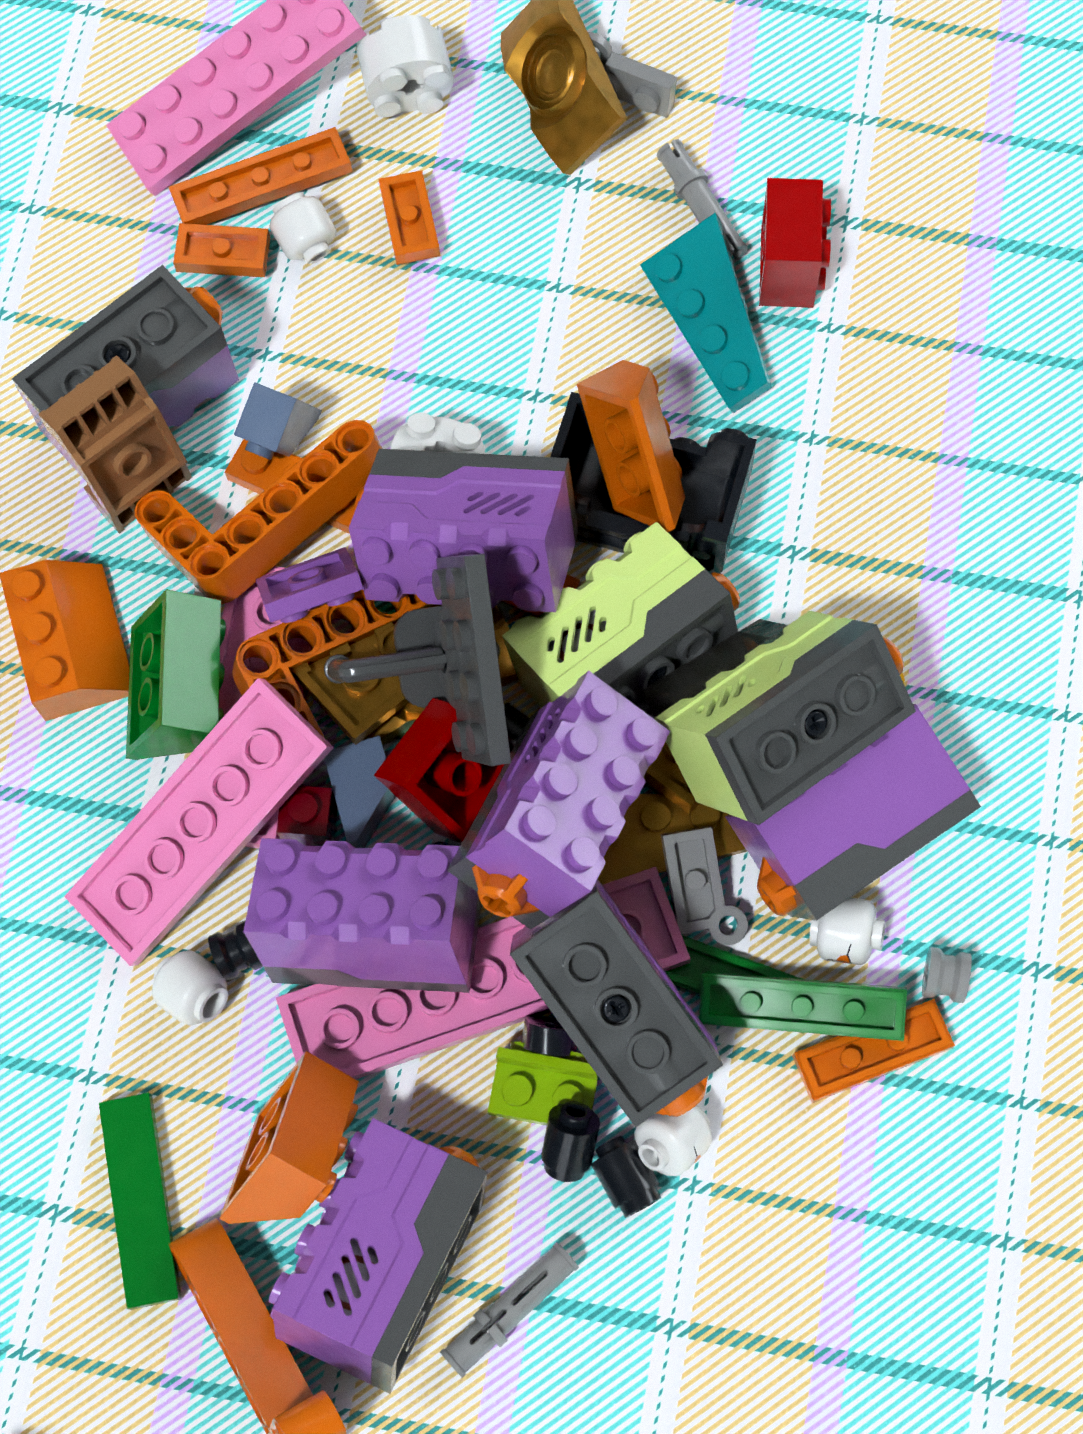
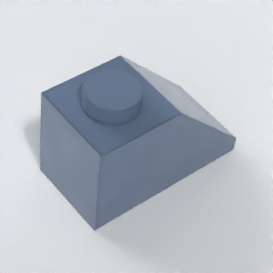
[234,382,322,460]
[324,736,396,848]

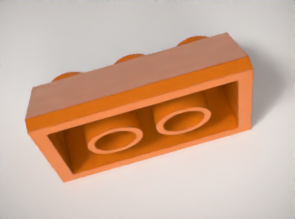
[576,360,685,532]
[0,559,130,721]
[219,1051,359,1224]

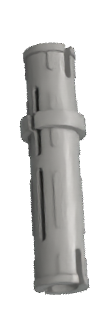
[656,139,748,260]
[440,1242,579,1378]

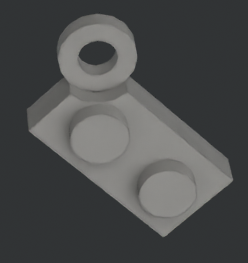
[588,32,677,118]
[660,825,748,945]

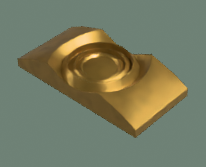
[501,0,627,175]

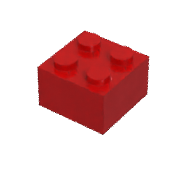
[759,178,831,308]
[374,698,504,843]

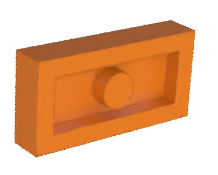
[378,170,441,265]
[173,223,271,277]

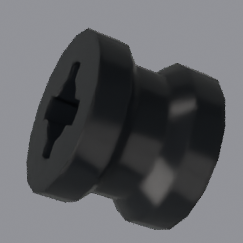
[208,920,263,982]

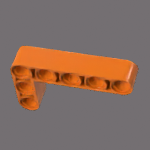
[134,420,383,604]
[232,590,428,773]
[169,1218,347,1434]

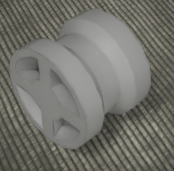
[922,947,972,1003]

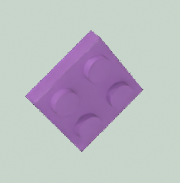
[256,547,364,623]

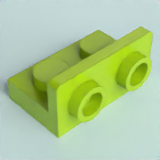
[487,1042,598,1126]

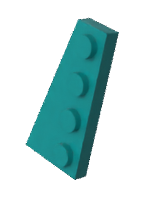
[640,213,772,414]

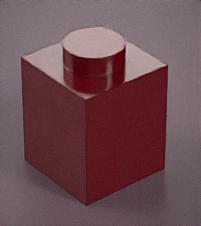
[276,786,338,846]

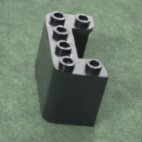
[550,392,757,574]

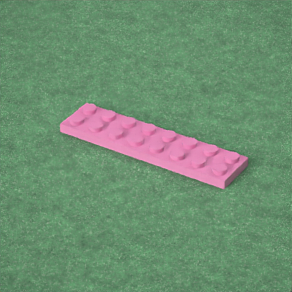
[276,867,691,1080]

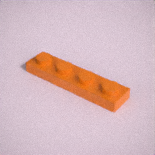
[169,127,353,225]

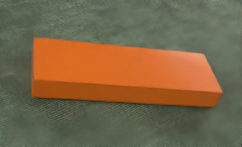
[792,999,955,1103]

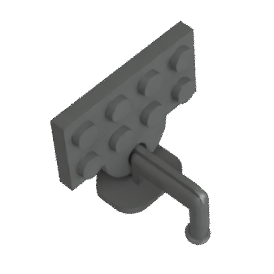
[324,554,511,766]

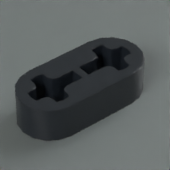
[521,1015,572,1057]

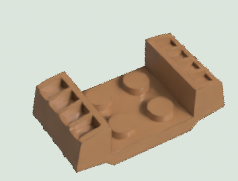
[38,355,192,534]

